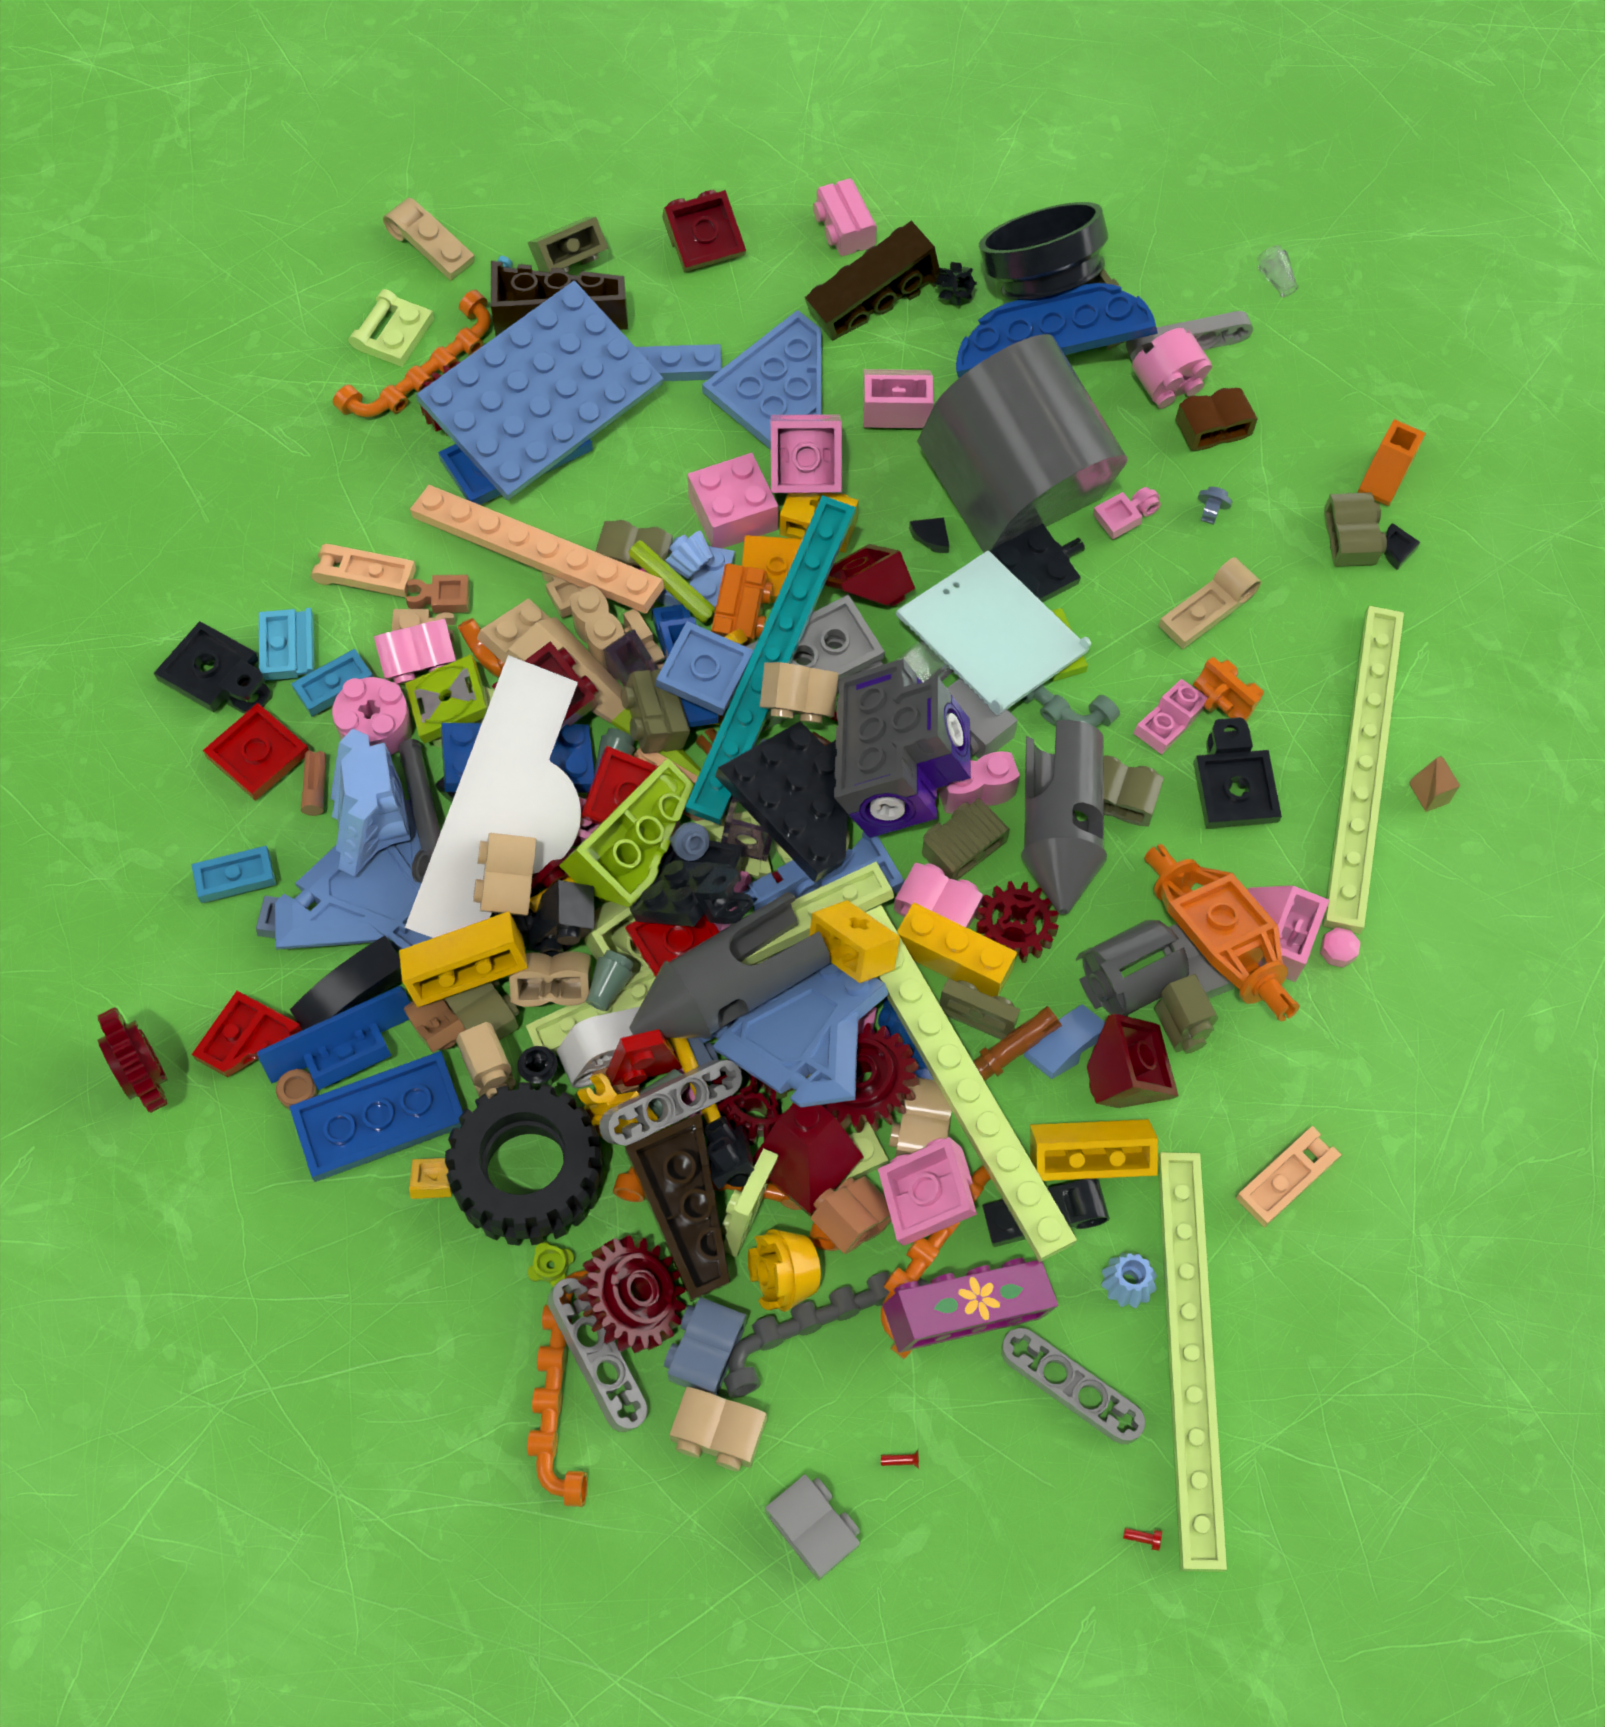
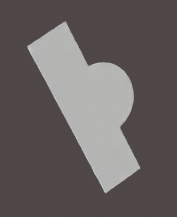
[405,655,581,938]

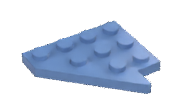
[702,310,821,450]

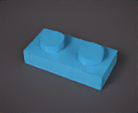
[291,649,373,717]
[191,846,276,903]

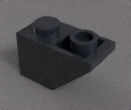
[526,880,594,957]

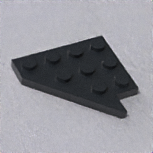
[715,721,847,883]

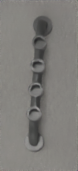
[724,1272,930,1398]

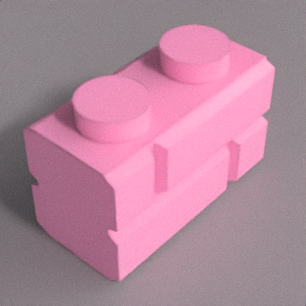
[813,178,877,256]

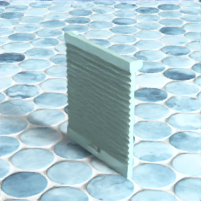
[895,550,1091,716]

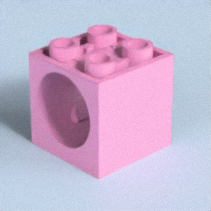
[771,414,842,493]

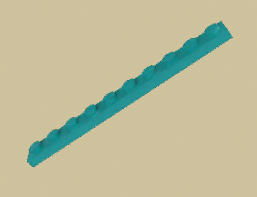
[685,495,856,825]

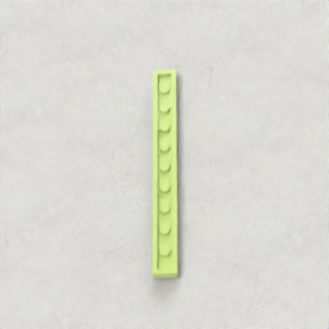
[1323,606,1404,934]
[525,862,894,1056]
[865,905,1077,1263]
[1158,1152,1227,1572]

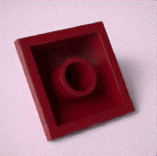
[824,544,916,606]
[1087,1013,1179,1108]
[753,1103,864,1217]

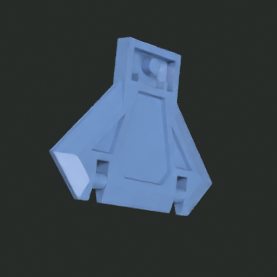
[275,799,434,952]
[697,962,888,1107]

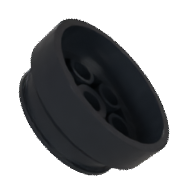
[979,202,1109,300]

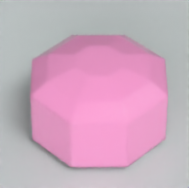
[1320,927,1360,968]

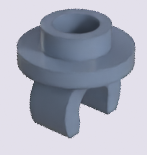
[1198,487,1233,525]
[669,822,709,861]

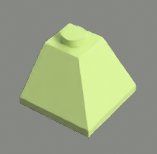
[583,895,649,975]

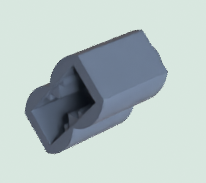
[664,1297,747,1396]

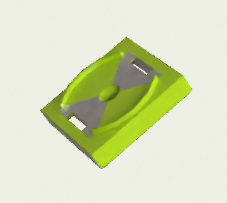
[405,654,488,744]

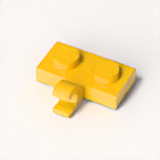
[577,1073,658,1138]

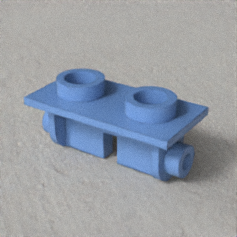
[742,860,822,911]

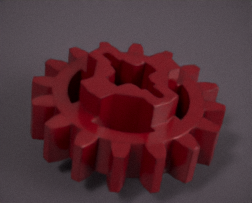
[976,881,1059,963]

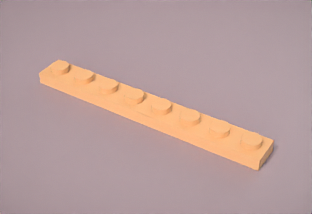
[410,485,665,614]

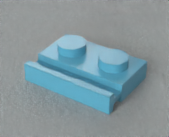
[259,608,315,681]

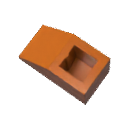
[1357,419,1426,506]

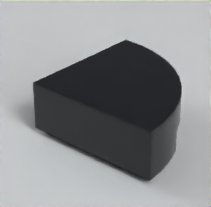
[909,517,950,553]
[1384,523,1420,570]

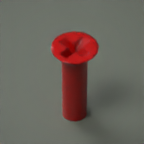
[881,1450,919,1469]

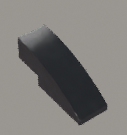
[290,935,402,1031]

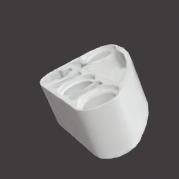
[557,1007,673,1088]

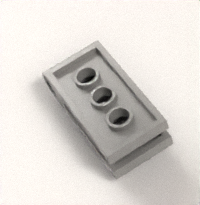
[726,594,885,733]

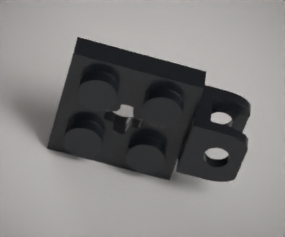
[154,621,272,714]
[1194,717,1282,829]
[630,860,754,927]

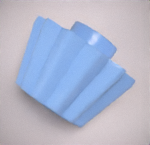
[665,530,713,579]
[1102,1252,1157,1308]

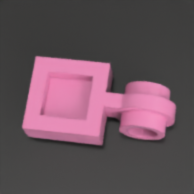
[1093,487,1161,540]

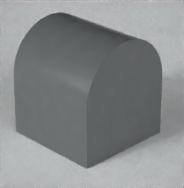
[917,334,1128,553]

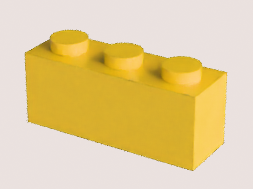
[897,902,1017,997]
[399,911,528,1008]
[1030,1119,1158,1181]

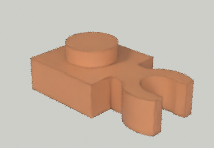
[406,575,470,613]

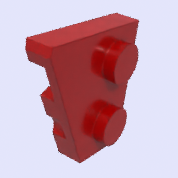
[191,990,302,1078]
[605,1029,682,1087]

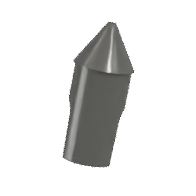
[1021,720,1107,914]
[629,892,831,1039]

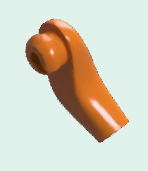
[458,618,505,678]

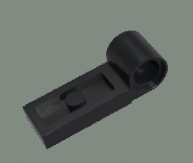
[982,1178,1110,1247]

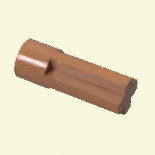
[301,751,326,816]

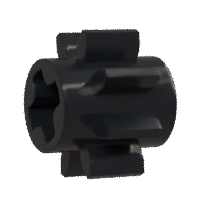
[934,262,977,305]

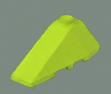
[559,758,694,907]

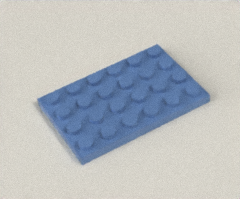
[417,280,664,501]

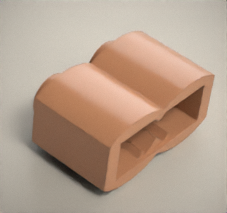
[810,1176,892,1254]

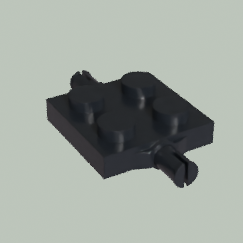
[990,524,1085,603]

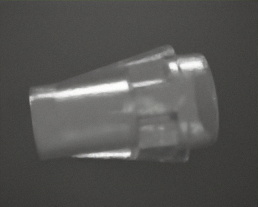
[1257,245,1299,297]

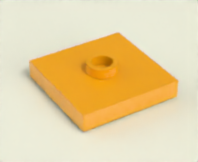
[742,535,803,603]

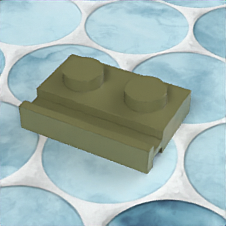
[939,978,1020,1040]

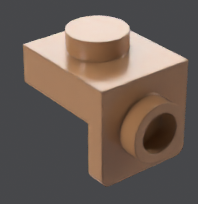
[404,999,465,1053]

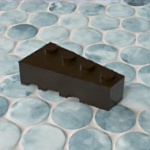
[804,220,940,341]
[491,261,628,336]
[625,1113,730,1302]

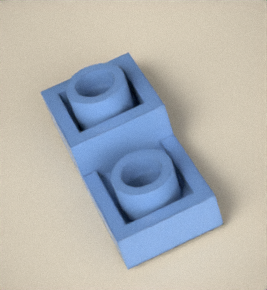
[1024,1004,1105,1079]

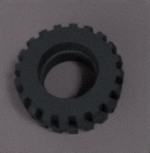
[445,1082,604,1246]

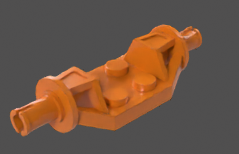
[1144,844,1299,1021]

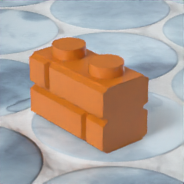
[711,563,773,646]

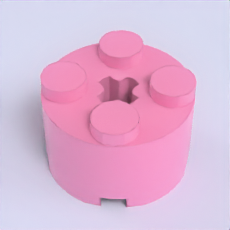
[1132,328,1212,409]
[332,677,413,755]

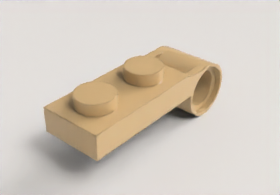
[383,198,475,281]
[1158,557,1261,649]

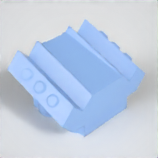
[330,728,411,877]

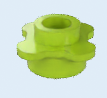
[527,1242,574,1287]

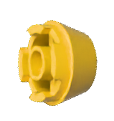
[748,1229,821,1312]

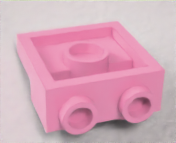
[878,1137,977,1246]

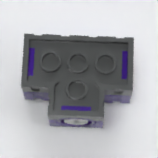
[834,658,971,838]

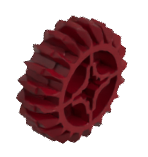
[712,1060,807,1146]

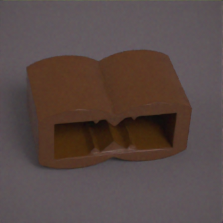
[1175,388,1258,450]

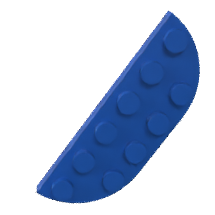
[956,283,1158,378]

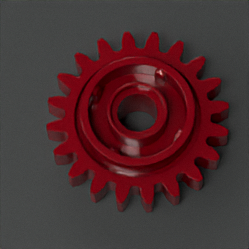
[97,1007,168,1113]
[821,1023,920,1133]
[578,1235,686,1353]

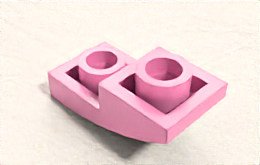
[1133,679,1208,755]

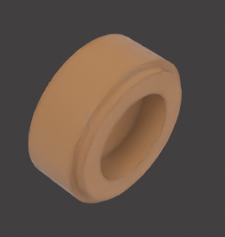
[276,1069,318,1110]

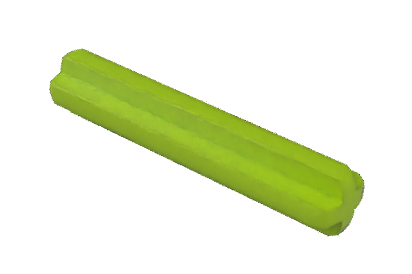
[628,540,715,623]

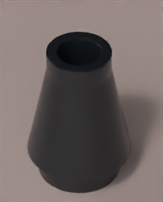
[517,1046,557,1090]

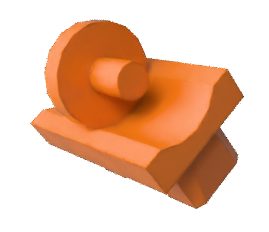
[1193,657,1264,722]

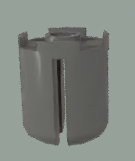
[1076,920,1189,1016]

